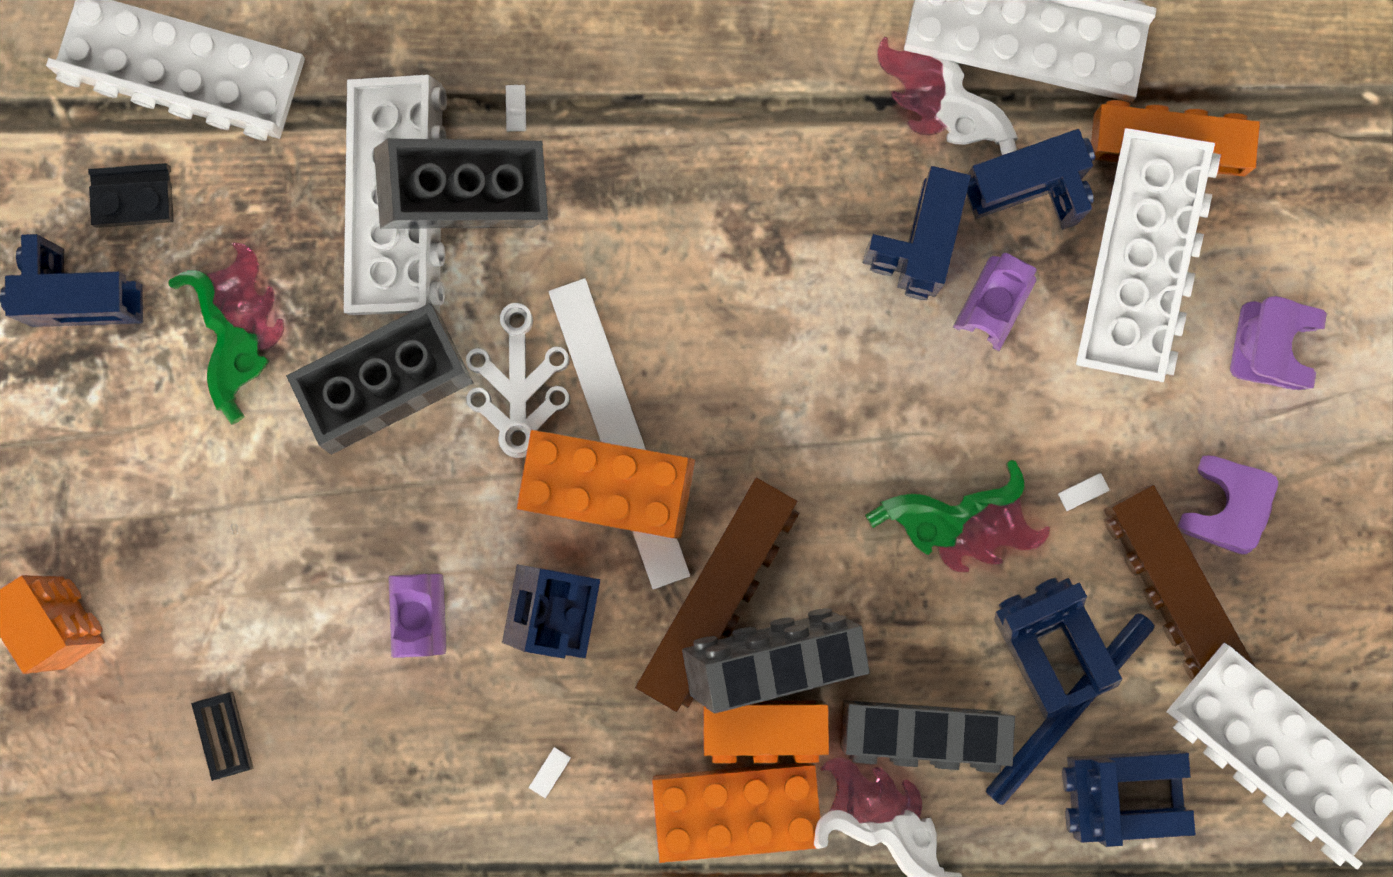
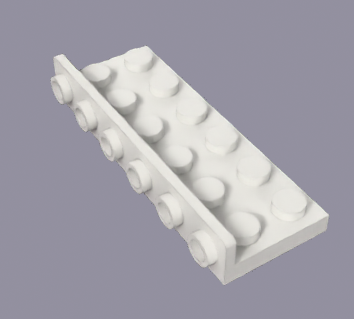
[46,0,305,141]
[904,0,1156,102]
[344,75,447,315]
[1076,128,1221,382]
[1166,643,1393,870]

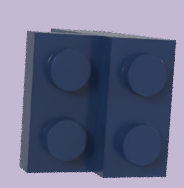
[966,129,1095,230]
[863,166,971,300]
[0,234,143,327]
[502,564,601,659]
[994,578,1122,720]
[1062,750,1196,847]

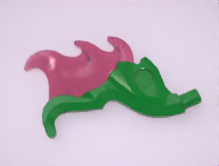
[168,242,284,425]
[865,460,1050,572]

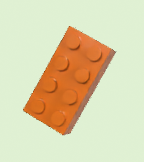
[517,430,695,538]
[652,763,820,863]

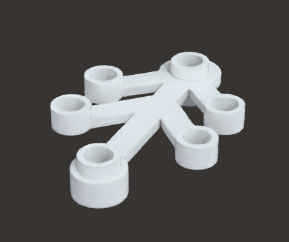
[466,303,570,458]

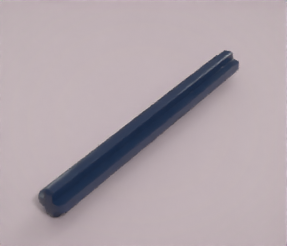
[986,613,1155,805]

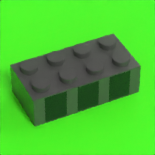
[374,138,548,229]
[286,303,473,455]
[682,608,870,714]
[840,700,1015,773]

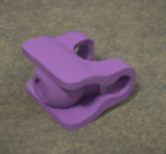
[953,253,1037,351]
[1230,296,1327,390]
[1178,455,1278,554]
[389,574,446,658]

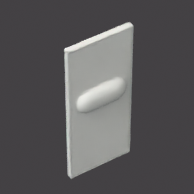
[506,85,526,132]
[1058,473,1110,511]
[529,747,571,798]

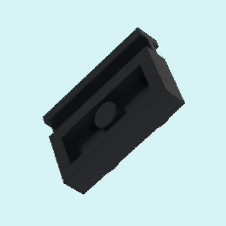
[88,163,174,228]

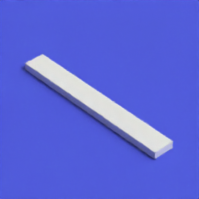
[548,278,690,590]

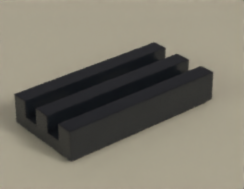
[191,692,254,781]

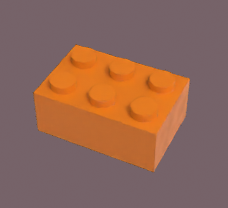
[0,575,105,674]
[703,700,829,763]

